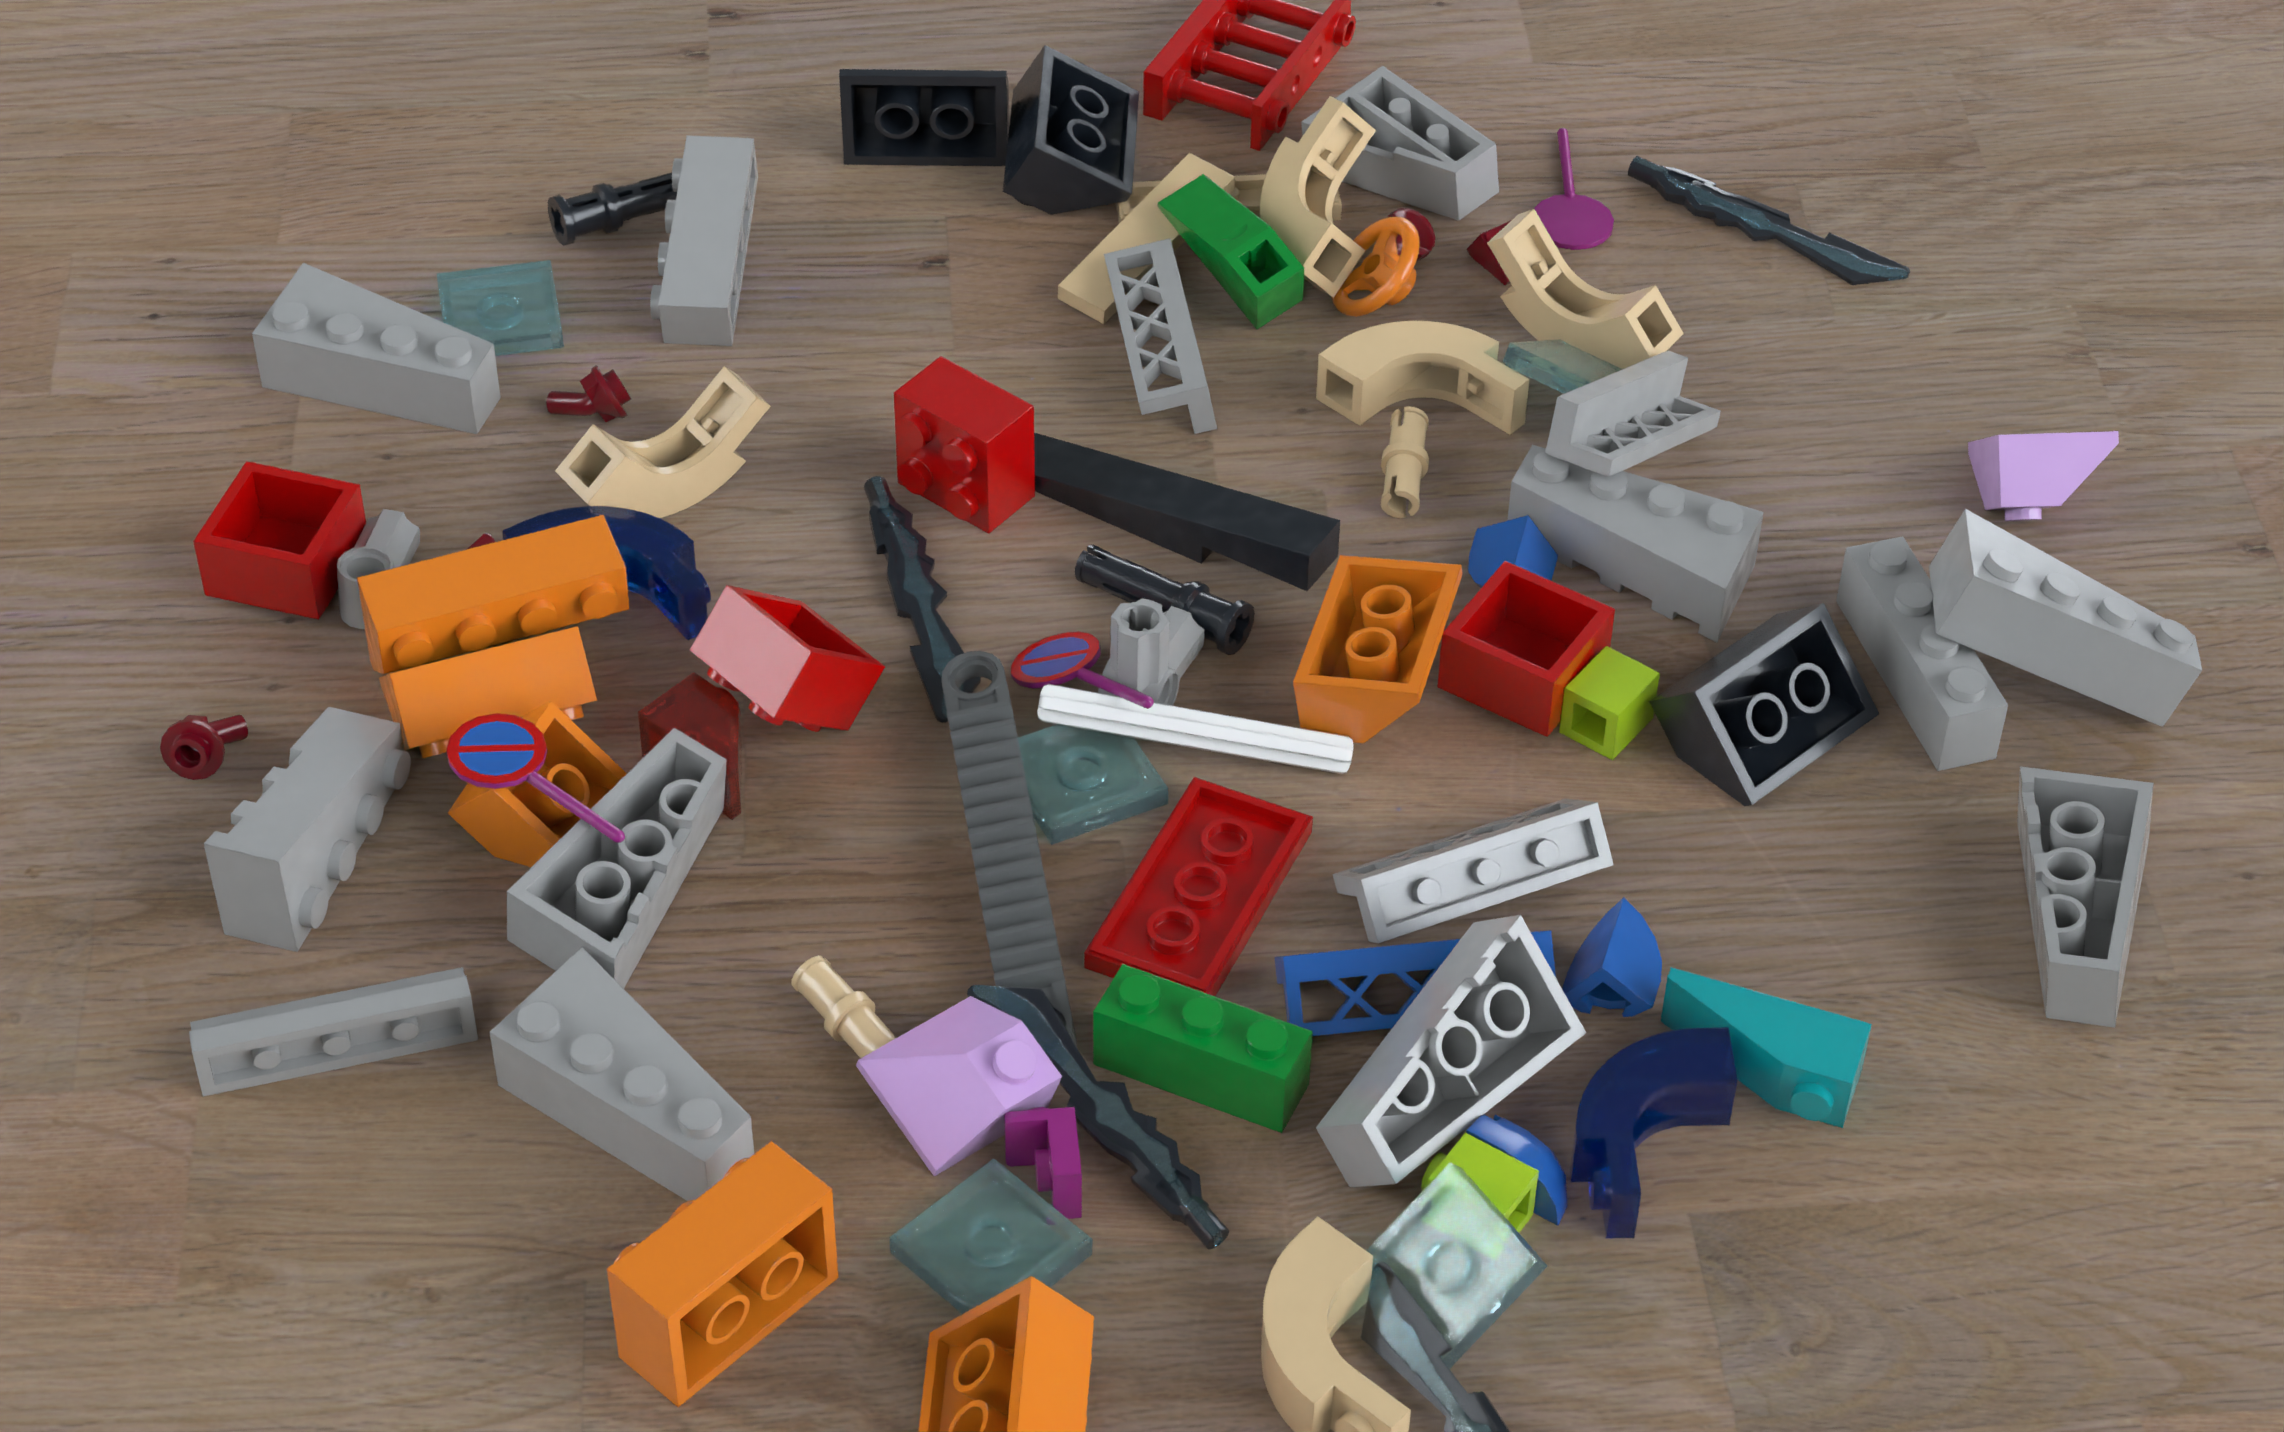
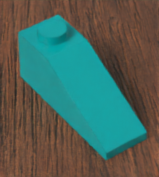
[1661,967,1872,1128]

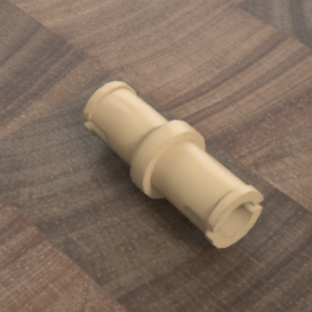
[1380,406,1429,518]
[792,956,897,1058]

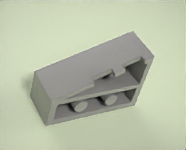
[1301,66,1499,221]

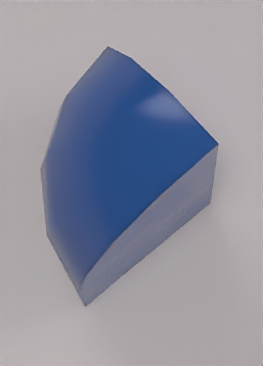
[1468,515,1558,588]
[1562,897,1662,1017]
[1466,1114,1567,1226]

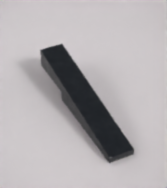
[1034,432,1340,591]

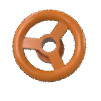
[1332,216,1420,317]

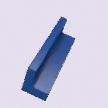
[1274,930,1556,1036]

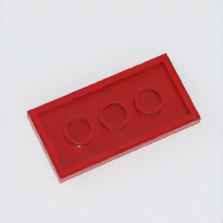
[1084,777,1313,996]

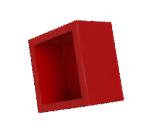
[894,356,1035,534]
[193,461,366,620]
[1437,561,1615,737]
[690,585,885,732]

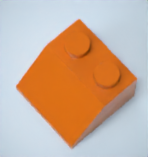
[448,701,627,867]

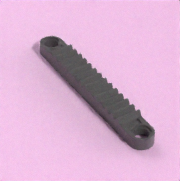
[942,651,1077,1068]

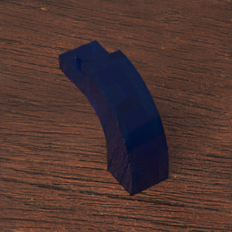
[502,506,711,640]
[1570,1027,1737,1239]

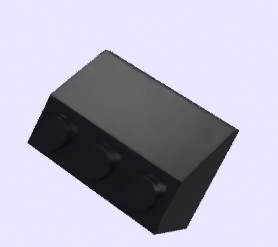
[1003,45,1139,215]
[839,69,1009,166]
[1649,603,1879,806]

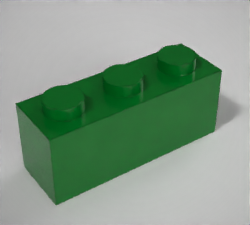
[1093,964,1313,1133]

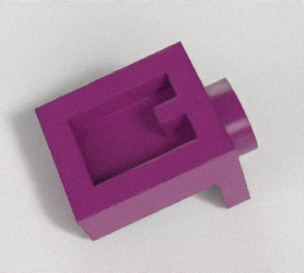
[1004,1107,1082,1220]

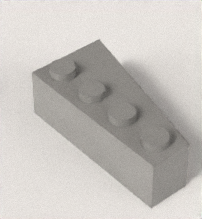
[252,263,501,434]
[1507,444,1764,643]
[1929,509,2202,727]
[204,707,411,952]
[507,728,727,989]
[2017,766,2154,1028]
[1316,915,1586,1187]
[489,947,754,1201]

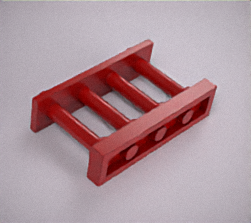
[1143,0,1356,151]

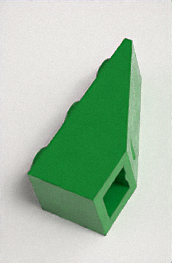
[1158,174,1304,329]

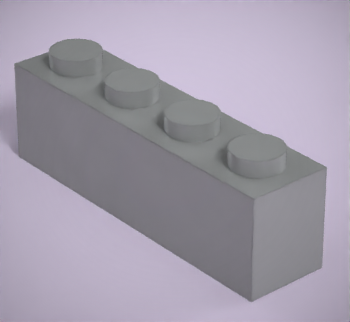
[650,135,758,346]
[1836,536,2008,771]

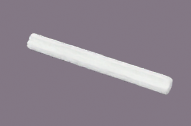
[1037,684,1353,774]

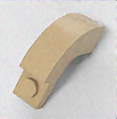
[1260,96,1376,298]
[1487,209,1684,371]
[1316,321,1530,435]
[555,366,770,521]
[1261,1216,1411,1432]

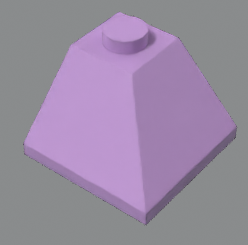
[1968,431,2119,521]
[856,996,1062,1176]

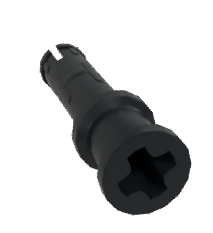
[548,172,677,246]
[1075,544,1255,655]

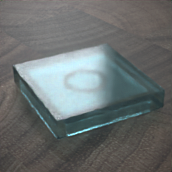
[437,260,564,356]
[1502,339,1622,394]
[1018,725,1169,845]
[889,1158,1093,1314]
[1366,1162,1548,1369]

